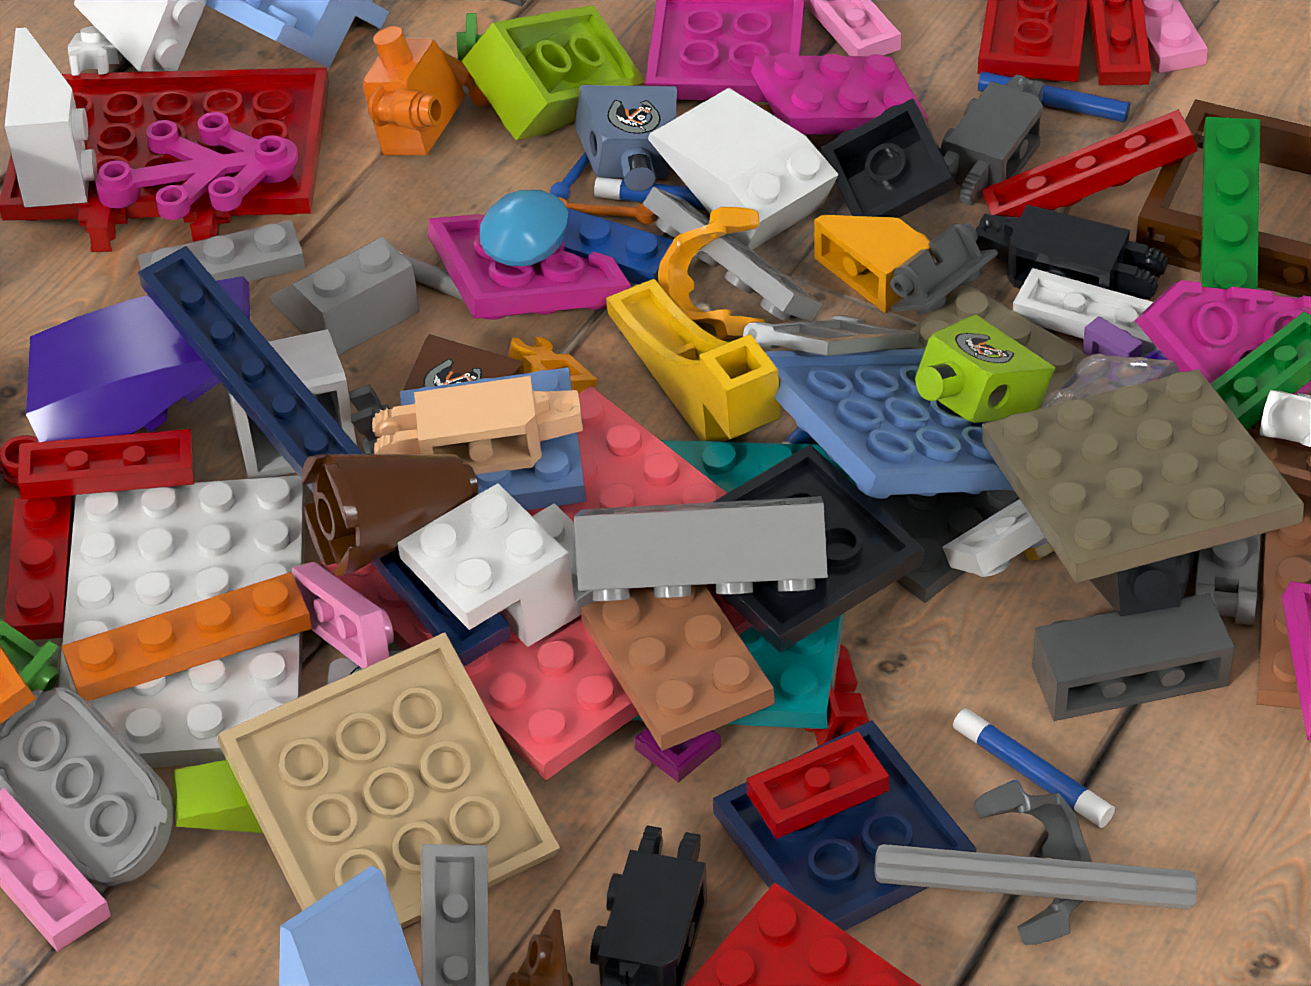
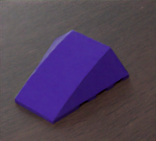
[26,276,250,442]

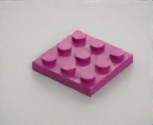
[645,0,805,103]

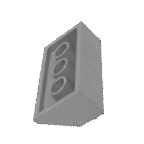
[574,496,828,601]

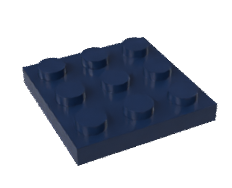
[713,720,977,931]

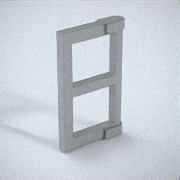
[743,315,919,356]

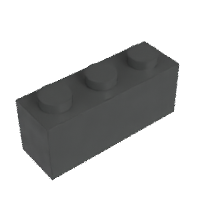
[1032,593,1235,721]

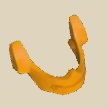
[658,207,765,340]

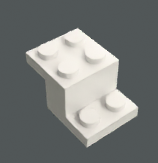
[398,483,596,647]

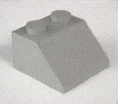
[270,237,419,356]

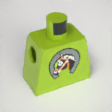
[915,315,1056,423]

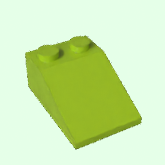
[462,5,645,141]

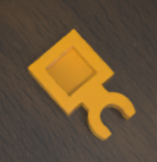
[507,336,598,394]

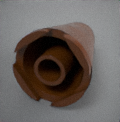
[302,453,478,576]

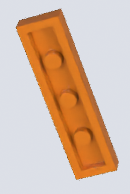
[61,572,312,701]

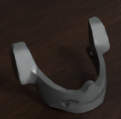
[975,780,1092,945]

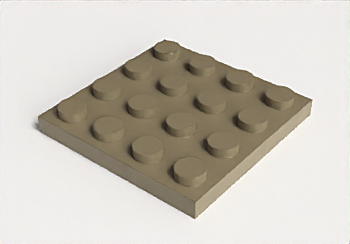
[982,369,1304,583]

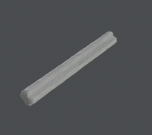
[874,844,1198,910]

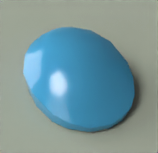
[480,190,568,267]

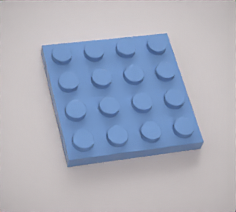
[764,349,1014,498]

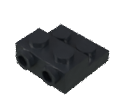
[820,98,958,218]

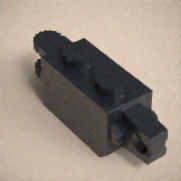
[975,205,1168,300]
[590,825,707,986]

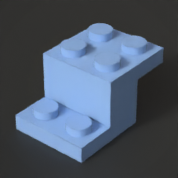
[205,0,389,68]

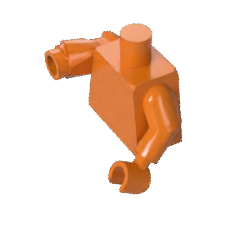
[363,26,491,155]

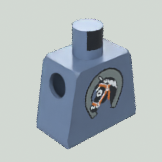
[575,85,677,191]

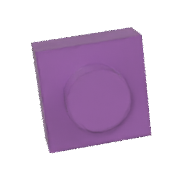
[1083,316,1143,389]

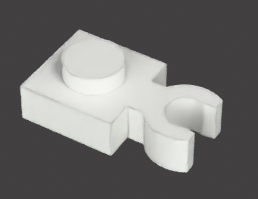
[68,26,124,75]

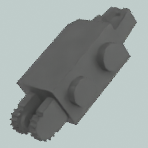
[940,74,1044,206]

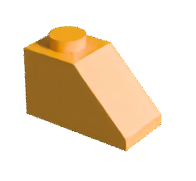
[814,215,934,314]

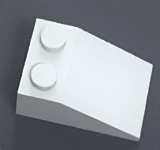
[5,27,97,207]
[648,88,839,250]

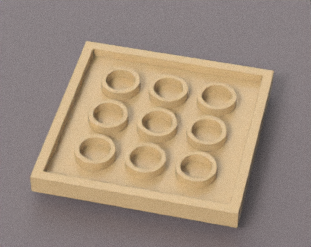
[218,632,560,929]

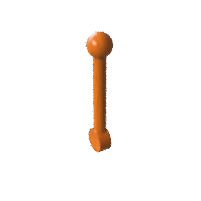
[558,197,657,224]

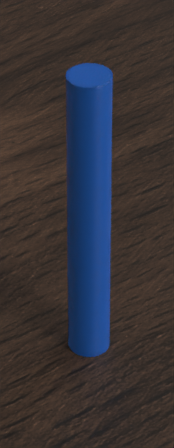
[978,71,1130,122]

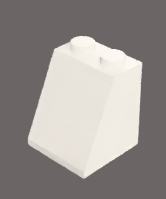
[74,0,207,71]
[227,329,357,479]

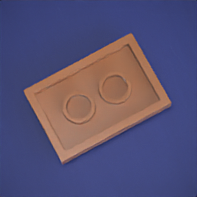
[581,584,774,751]

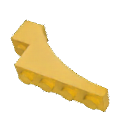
[606,279,781,442]

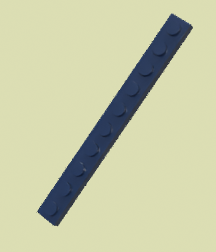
[138,246,511,667]

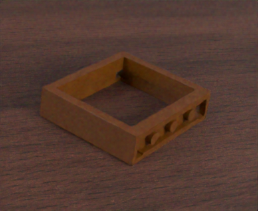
[1136,99,1311,298]

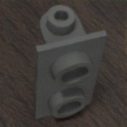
[890,223,998,315]

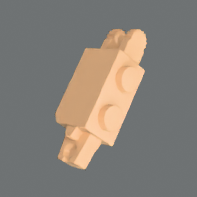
[372,376,583,475]

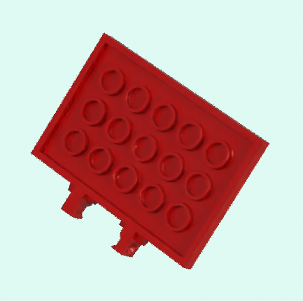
[0,67,329,252]

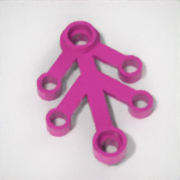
[95,112,298,220]

